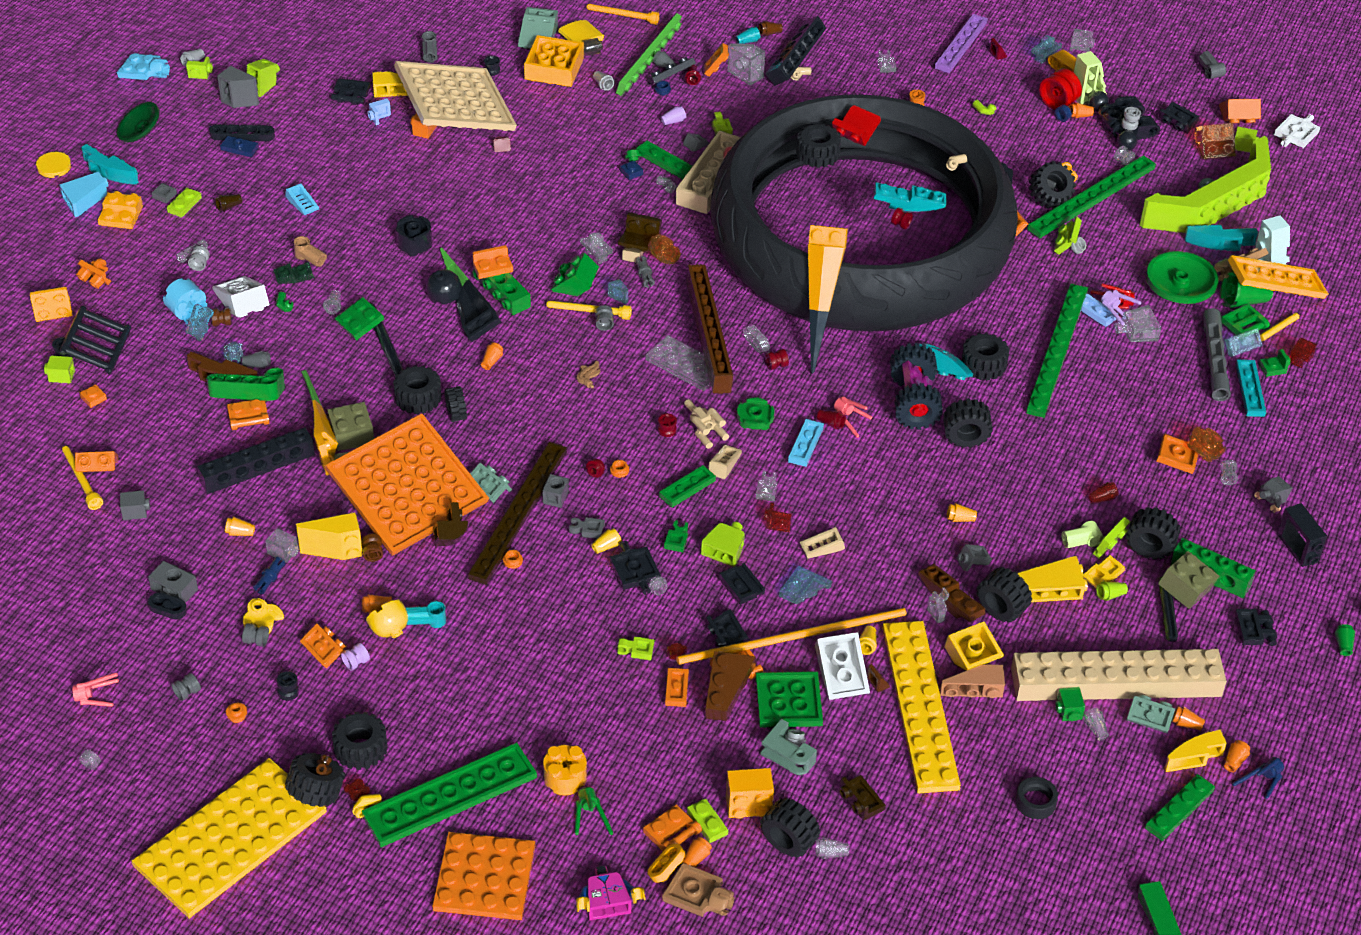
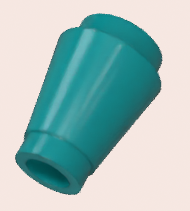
[736,27,761,45]

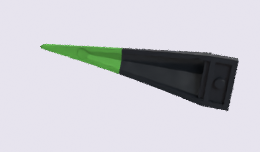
[440,248,502,342]

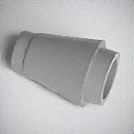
[180,49,205,67]
[593,71,614,90]

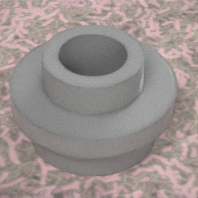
[1071,237,1086,254]
[785,729,806,746]

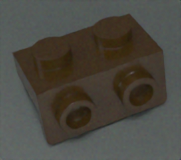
[839,775,886,821]

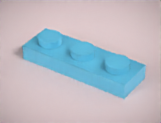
[788,419,824,467]

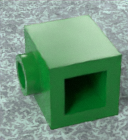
[1055,687,1085,721]

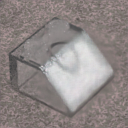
[728,43,765,85]

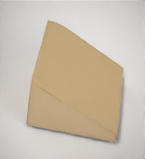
[622,248,644,262]

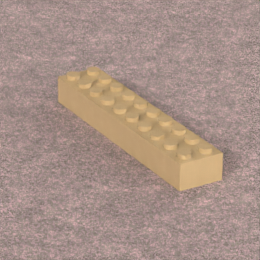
[1011,649,1227,701]

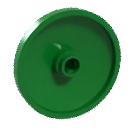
[1146,251,1218,304]

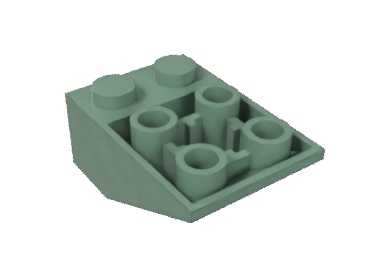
[518,7,558,49]

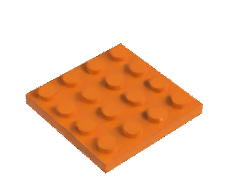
[433,832,536,920]

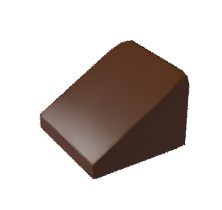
[867,664,890,692]

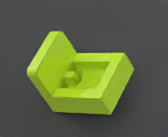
[186,57,213,79]

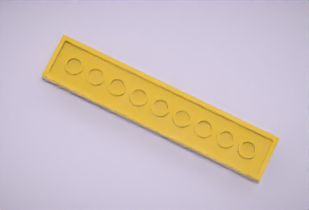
[883,621,961,793]

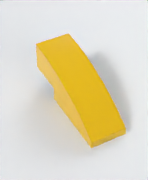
[1164,730,1226,772]

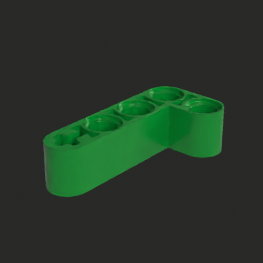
[207,368,285,401]

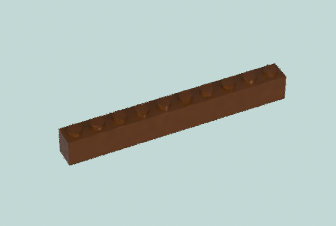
[686,265,733,394]

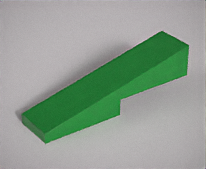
[1138,881,1182,935]

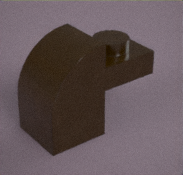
[433,502,468,546]

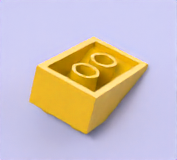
[296,513,363,560]

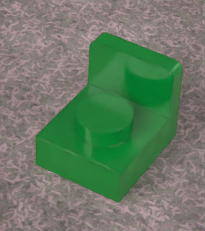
[1259,349,1290,377]

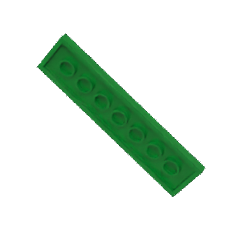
[361,743,537,847]

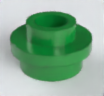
[625,150,642,162]

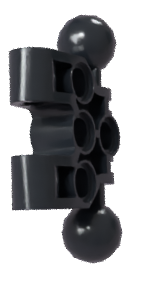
[1089,91,1160,151]

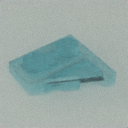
[779,566,832,604]

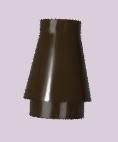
[215,194,242,212]

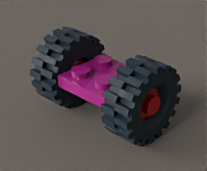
[890,343,943,430]

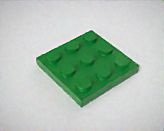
[756,672,823,727]

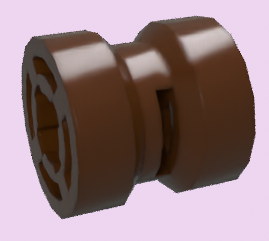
[211,308,232,327]
[362,534,383,562]

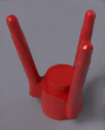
[1090,283,1135,310]

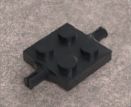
[610,541,661,595]

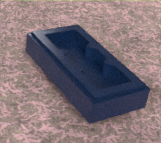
[220,136,259,157]

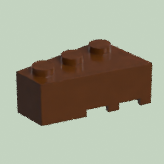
[706,651,756,721]

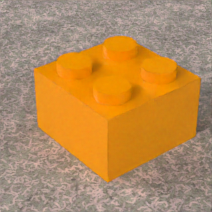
[726,768,774,818]

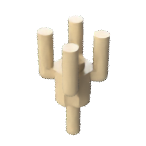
[684,399,729,449]

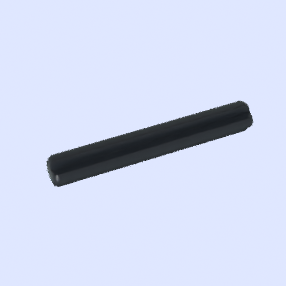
[1159,576,1178,642]

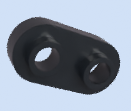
[148,593,187,619]

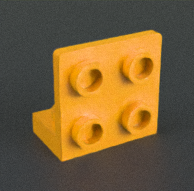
[30,287,73,322]

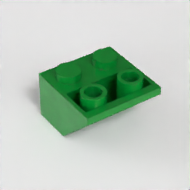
[551,253,599,296]

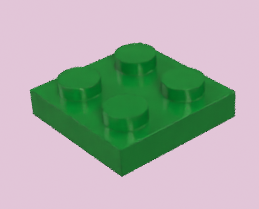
[335,297,385,341]

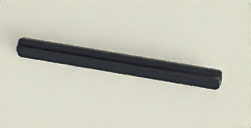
[371,303,404,376]

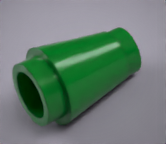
[1335,624,1356,656]

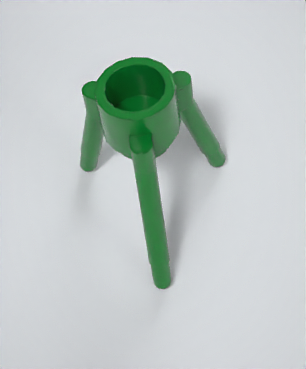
[575,787,613,835]

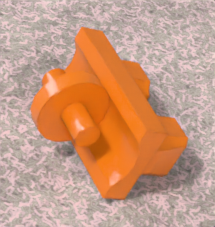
[76,258,111,289]

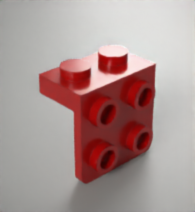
[832,105,881,146]

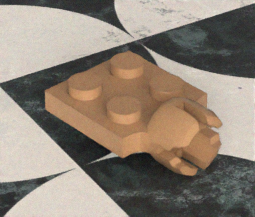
[1214,248,1269,282]
[662,863,734,917]

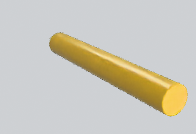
[1258,313,1299,341]

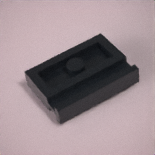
[719,563,765,605]

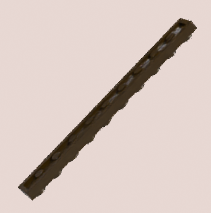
[468,442,567,585]

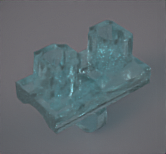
[1031,35,1062,64]
[185,303,214,341]

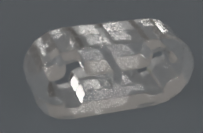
[743,325,770,354]

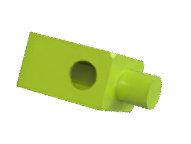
[247,59,280,97]
[701,521,745,567]

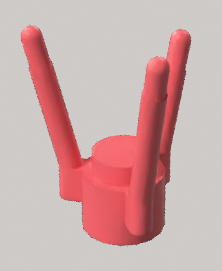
[834,396,872,438]
[72,673,119,707]

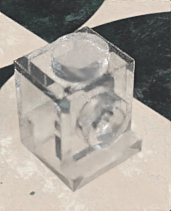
[1070,29,1095,52]

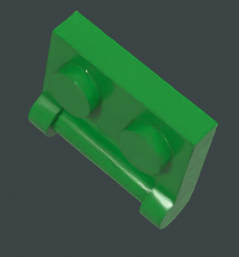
[1221,304,1270,341]

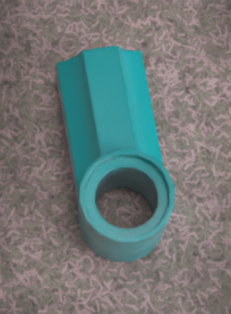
[406,601,446,628]

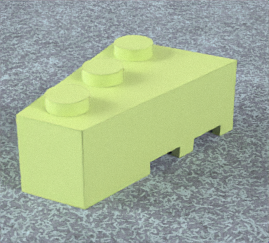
[1074,51,1107,104]

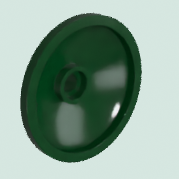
[117,102,160,143]

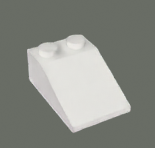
[212,276,269,317]
[815,632,870,700]

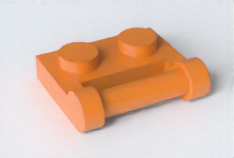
[227,399,270,431]
[643,804,702,851]

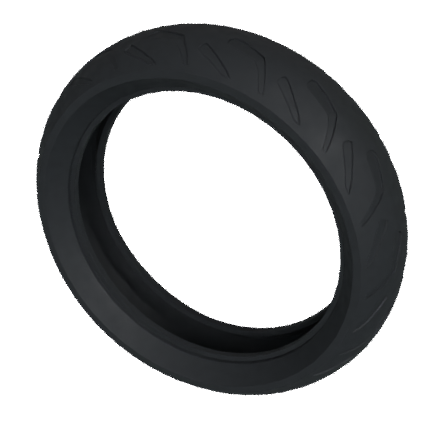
[711,94,1018,331]

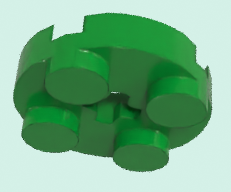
[737,398,775,430]

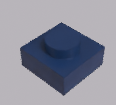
[620,161,643,180]

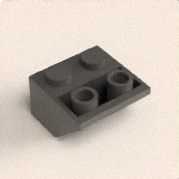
[217,66,259,108]

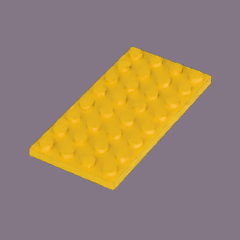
[132,758,327,918]

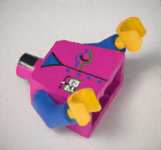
[576,866,646,921]

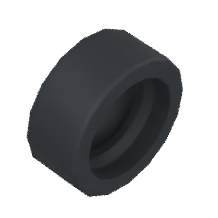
[1016,777,1058,819]

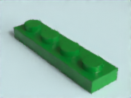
[636,140,693,180]
[1145,774,1215,841]

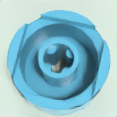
[163,278,207,322]

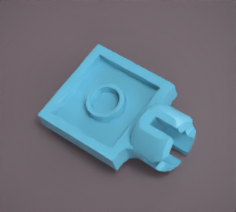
[117,53,170,80]

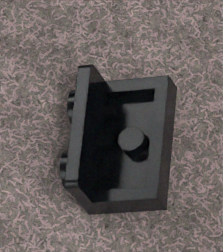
[1160,101,1200,134]
[706,608,751,647]

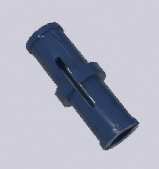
[253,557,286,594]

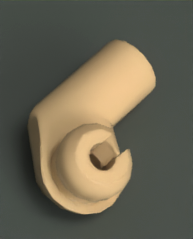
[791,67,811,80]
[946,154,967,171]

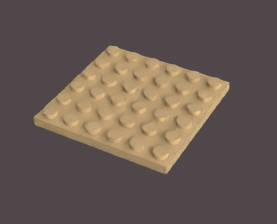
[394,61,517,131]

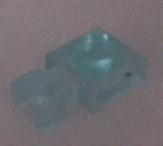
[224,342,243,362]

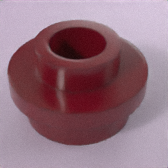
[586,459,605,478]

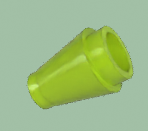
[1096,581,1128,601]

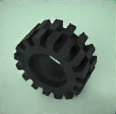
[444,386,467,422]

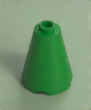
[1221,272,1273,308]

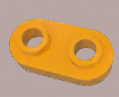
[648,843,685,883]

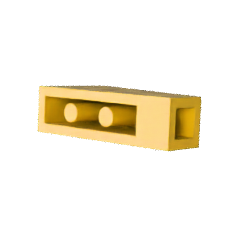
[1017,556,1087,602]

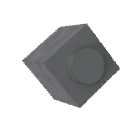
[120,490,150,520]

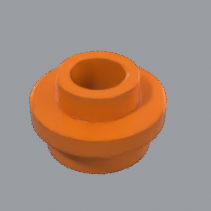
[610,460,629,478]
[503,550,523,569]
[226,703,247,723]

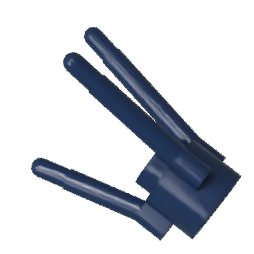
[1232,757,1284,799]

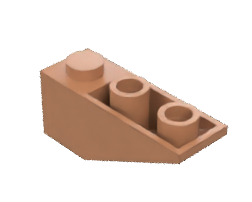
[940,665,1005,698]

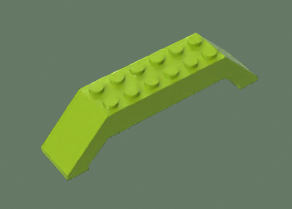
[1140,136,1271,233]

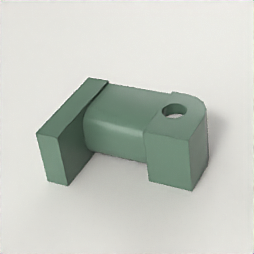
[761,719,817,775]

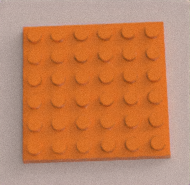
[325,414,489,556]

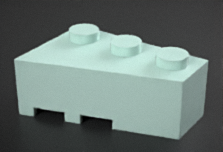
[1255,216,1290,265]

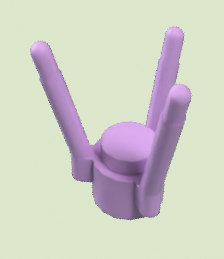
[1101,290,1141,326]

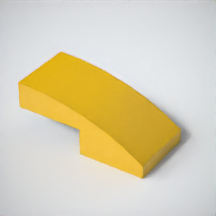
[1082,555,1125,588]

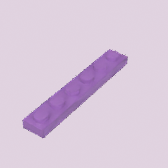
[935,14,988,73]

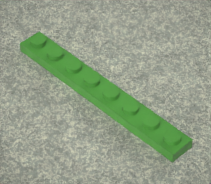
[616,13,682,96]

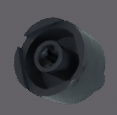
[396,215,432,256]

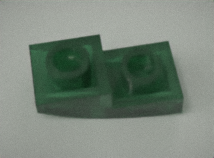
[274,262,315,284]

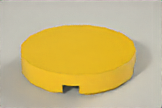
[36,152,71,178]

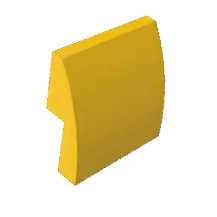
[558,20,604,47]

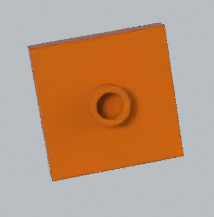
[1157,434,1200,474]

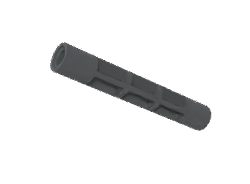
[1203,308,1231,401]

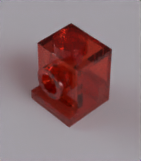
[1289,337,1317,368]

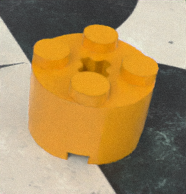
[543,745,587,795]

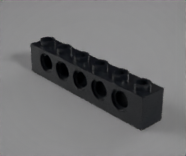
[765,16,826,86]
[197,427,315,494]

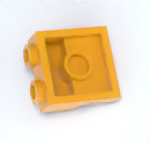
[98,191,143,229]

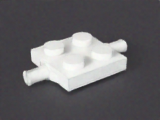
[1274,114,1320,148]

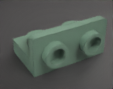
[470,463,512,503]
[1127,695,1175,734]

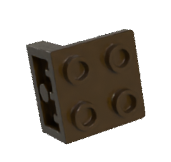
[618,213,662,252]

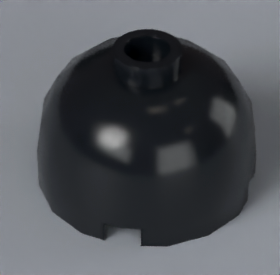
[426,269,463,304]

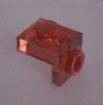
[764,503,792,533]

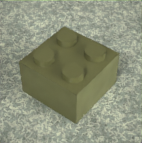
[327,402,374,451]
[1158,551,1219,609]

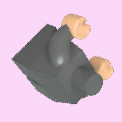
[1254,476,1293,513]

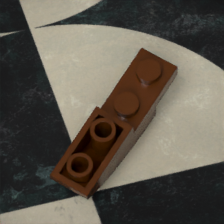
[187,352,258,382]
[918,564,985,623]

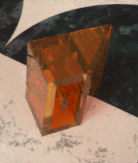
[1194,123,1236,159]

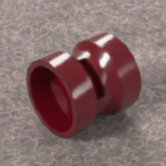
[765,349,789,370]

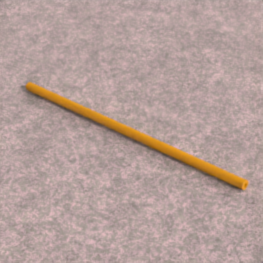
[676,608,906,665]

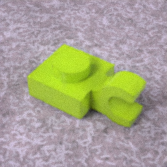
[712,112,733,134]
[617,637,655,660]

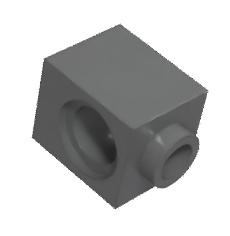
[543,474,569,508]

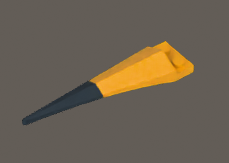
[808,225,848,374]

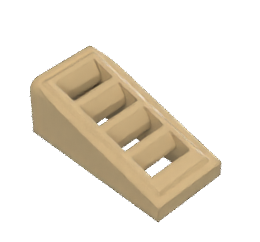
[709,445,742,479]
[800,527,845,559]

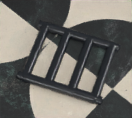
[59,306,132,374]

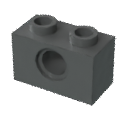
[148,561,198,603]

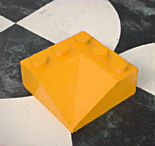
[524,35,584,87]

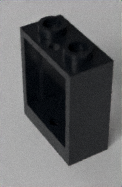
[1277,503,1327,567]

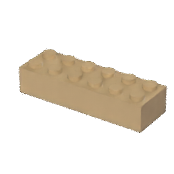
[676,131,741,214]

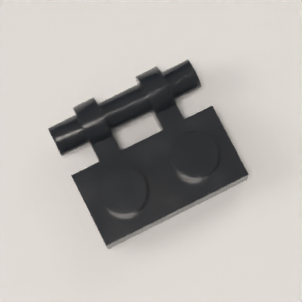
[331,78,371,105]
[1235,609,1277,646]

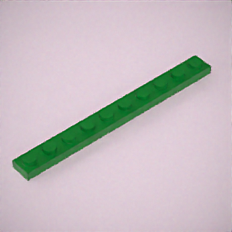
[1027,155,1156,238]
[1026,284,1088,418]

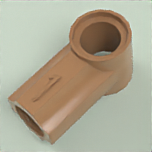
[294,236,327,267]

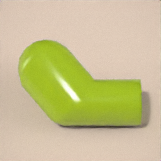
[972,100,997,115]

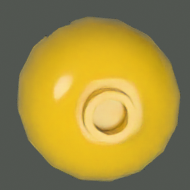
[366,600,408,638]

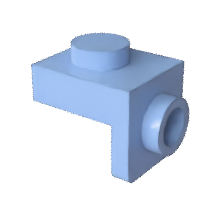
[367,99,391,125]

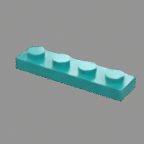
[1236,360,1266,417]

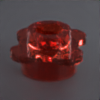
[666,643,687,660]
[344,779,370,801]

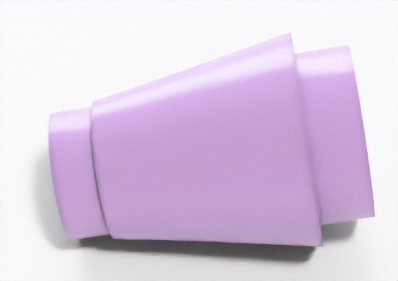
[661,106,686,126]

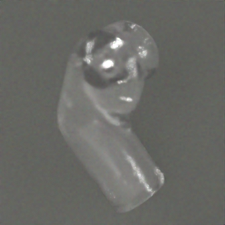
[656,175,677,194]

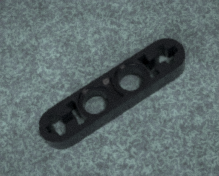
[209,124,275,141]

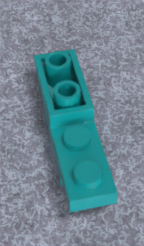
[81,144,139,184]
[874,182,946,212]
[1184,225,1258,251]
[905,343,973,380]

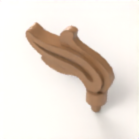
[577,361,601,388]

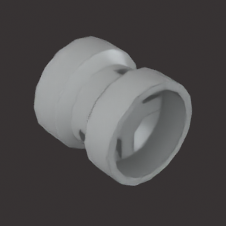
[1121,107,1141,130]
[188,246,210,271]

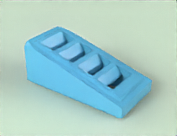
[285,183,319,215]

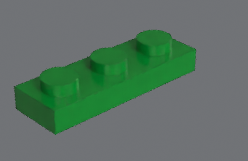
[659,465,716,508]

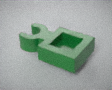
[664,520,688,552]

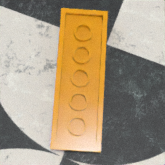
[1228,255,1328,299]

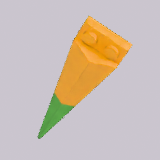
[301,370,338,476]

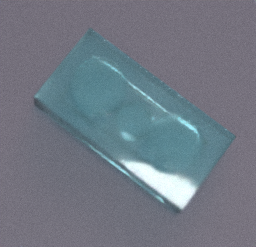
[1224,328,1263,357]

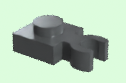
[569,517,605,539]

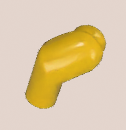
[352,794,382,818]

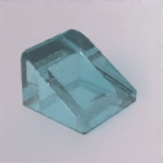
[608,279,628,304]

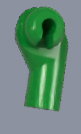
[276,292,294,312]

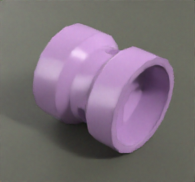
[341,643,370,671]

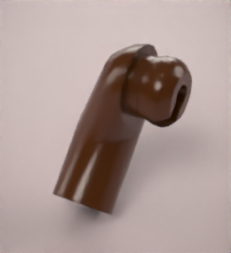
[316,754,332,776]

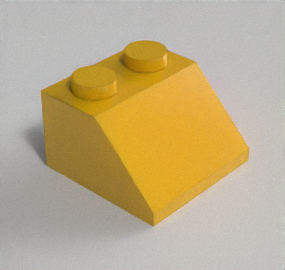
[945,622,1004,671]

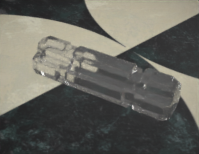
[176,239,208,263]

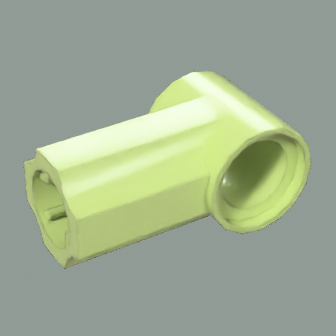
[1061,521,1104,548]

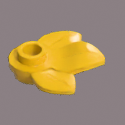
[243,598,284,634]

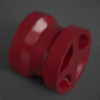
[891,208,913,229]
[658,413,677,437]

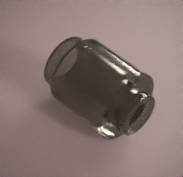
[582,38,603,56]

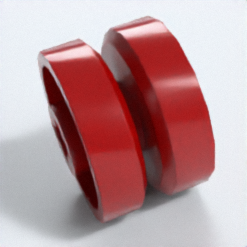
[1039,68,1082,110]

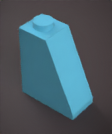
[60,172,108,217]

